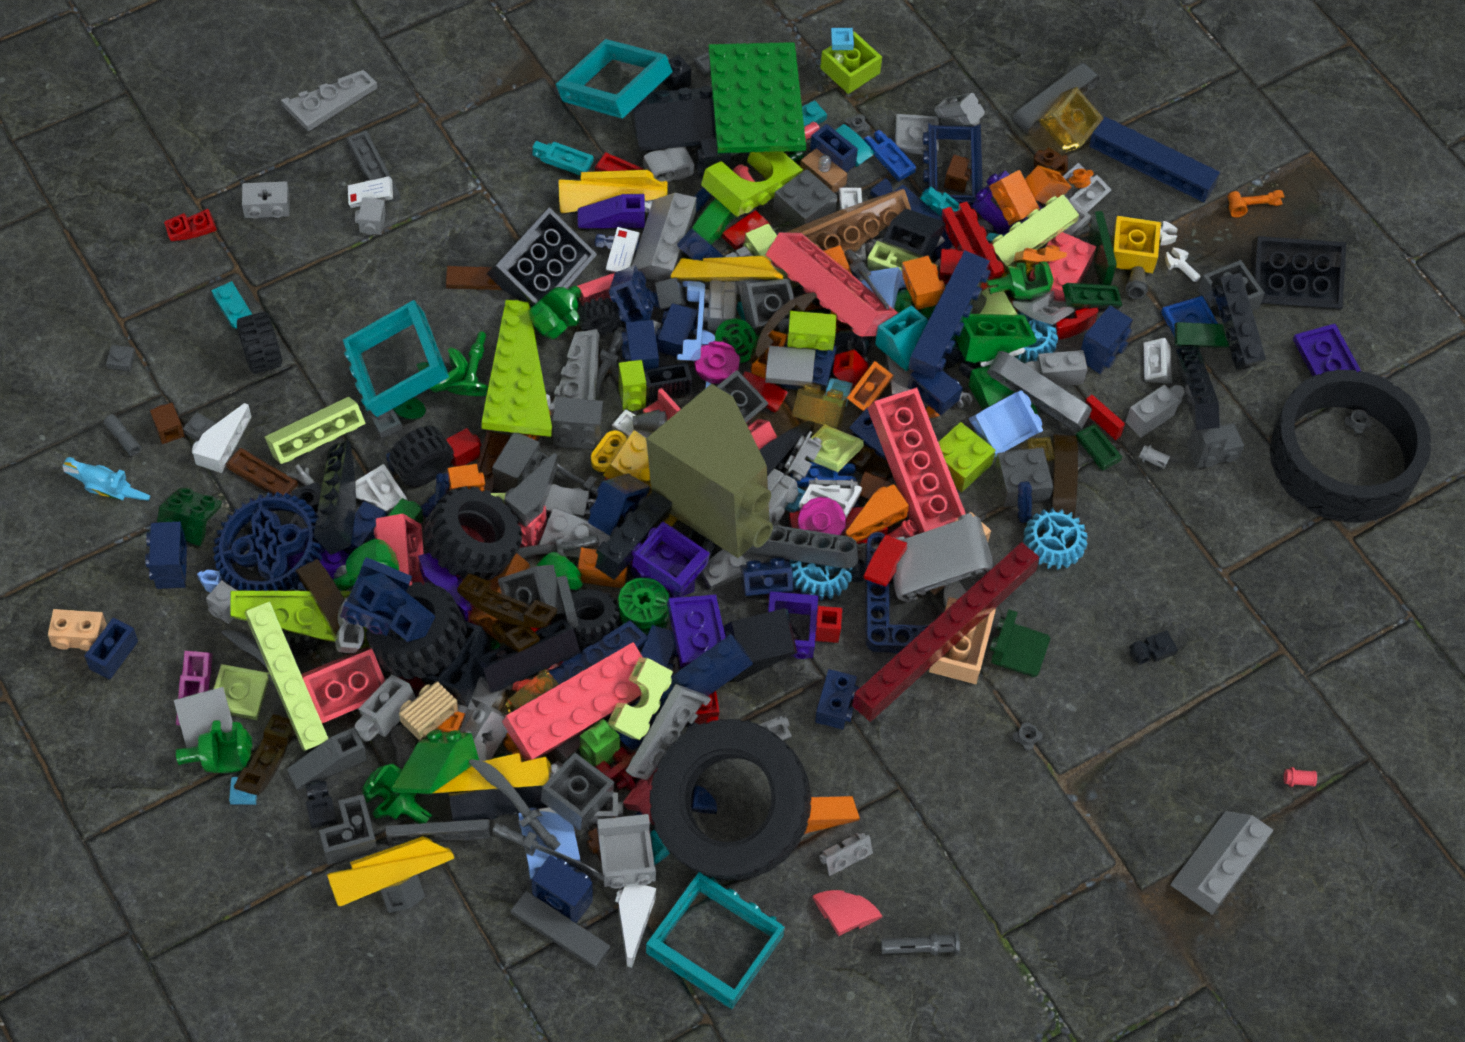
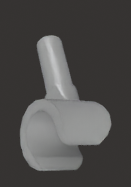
[957,392,972,408]

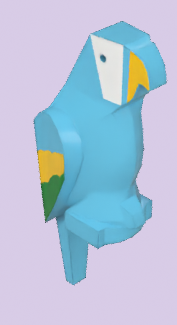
[63,457,151,501]

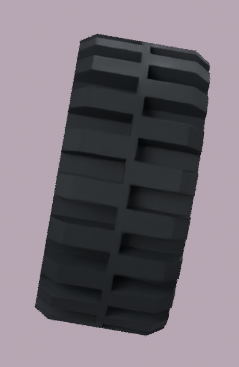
[424,486,522,580]
[366,582,467,679]

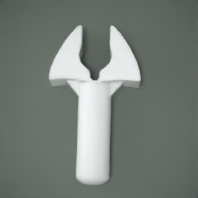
[1160,221,1178,245]
[1165,247,1200,282]

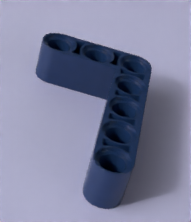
[865,532,928,653]

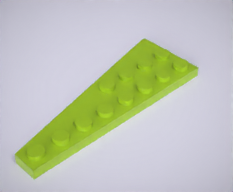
[481,300,552,437]
[230,591,404,649]

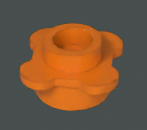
[1068,169,1093,188]

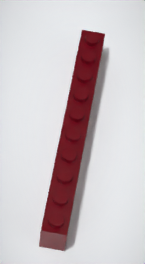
[852,542,1040,722]

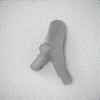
[286,464,315,486]

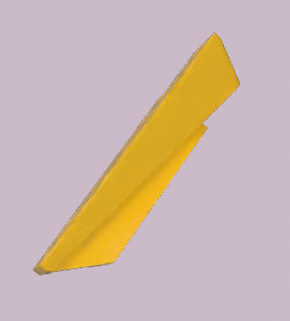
[559,170,668,213]
[671,256,783,282]
[433,753,552,793]
[327,836,454,906]

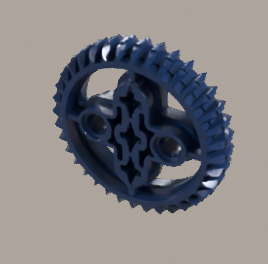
[213,492,325,591]

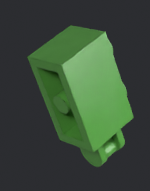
[579,718,620,767]

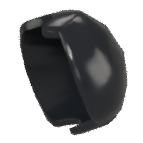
[834,328,870,359]

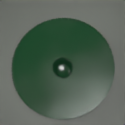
[393,397,426,420]

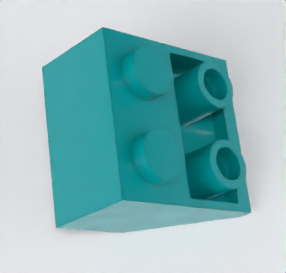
[875,306,928,371]

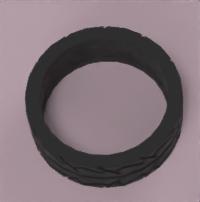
[1270,369,1432,523]

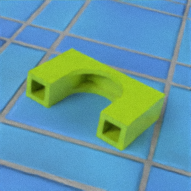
[701,151,803,217]

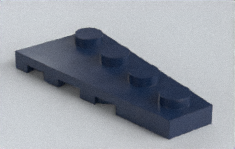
[544,621,649,686]

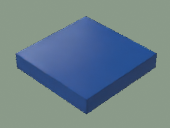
[1161,296,1218,347]

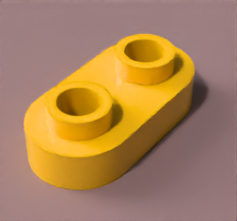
[591,430,627,472]

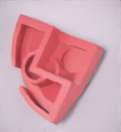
[812,890,882,937]

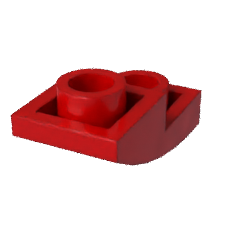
[164,209,217,241]
[1054,308,1098,340]
[742,371,788,413]
[864,535,907,587]

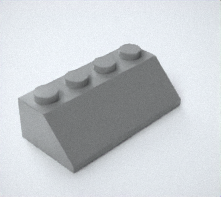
[632,193,696,282]
[1171,811,1273,915]

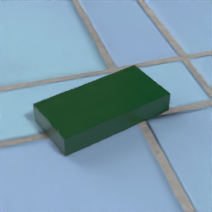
[1076,423,1122,471]

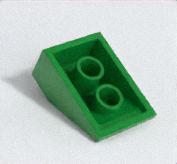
[954,314,1037,363]
[969,364,1039,416]
[392,730,479,794]

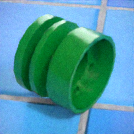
[618,577,669,636]

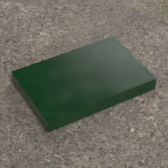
[1088,211,1117,285]

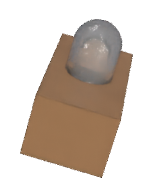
[800,148,847,193]

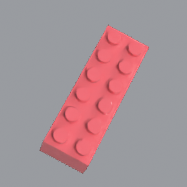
[765,232,898,337]
[867,388,966,535]
[502,642,643,761]

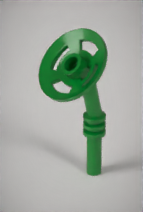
[715,318,758,363]
[447,331,489,396]

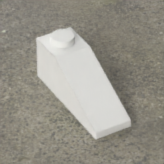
[192,403,251,473]
[615,883,656,968]

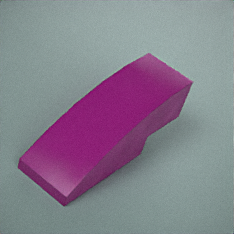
[176,651,213,725]

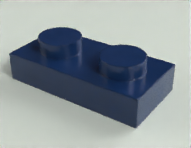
[677,228,723,261]

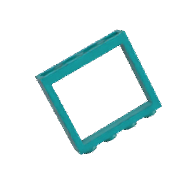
[555,39,672,119]
[343,300,449,417]
[646,872,785,1009]

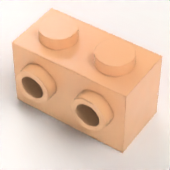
[48,609,106,651]

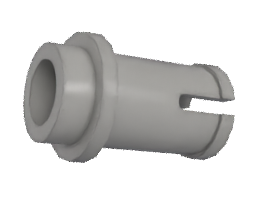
[1139,445,1170,469]

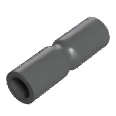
[103,414,142,456]

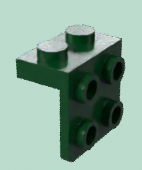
[157,488,222,546]
[990,609,1050,677]

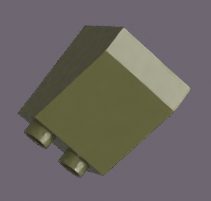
[646,384,773,558]

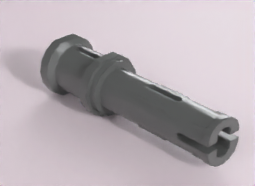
[881,931,960,956]

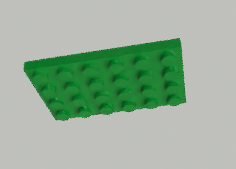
[708,42,806,153]

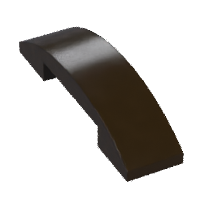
[750,292,817,364]
[1051,434,1078,518]
[295,559,365,654]
[457,573,558,628]
[234,714,294,796]

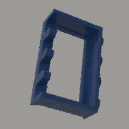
[922,123,983,212]

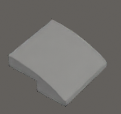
[1063,163,1111,212]
[1013,291,1074,324]
[765,346,815,387]

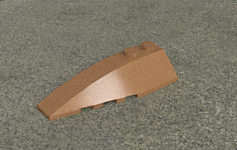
[785,189,911,254]

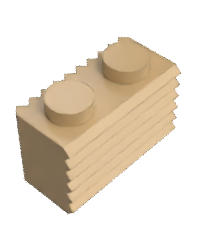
[399,681,458,741]

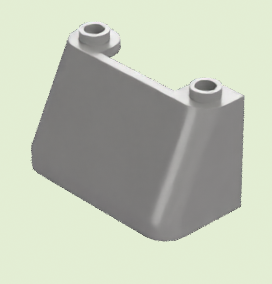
[893,513,995,603]

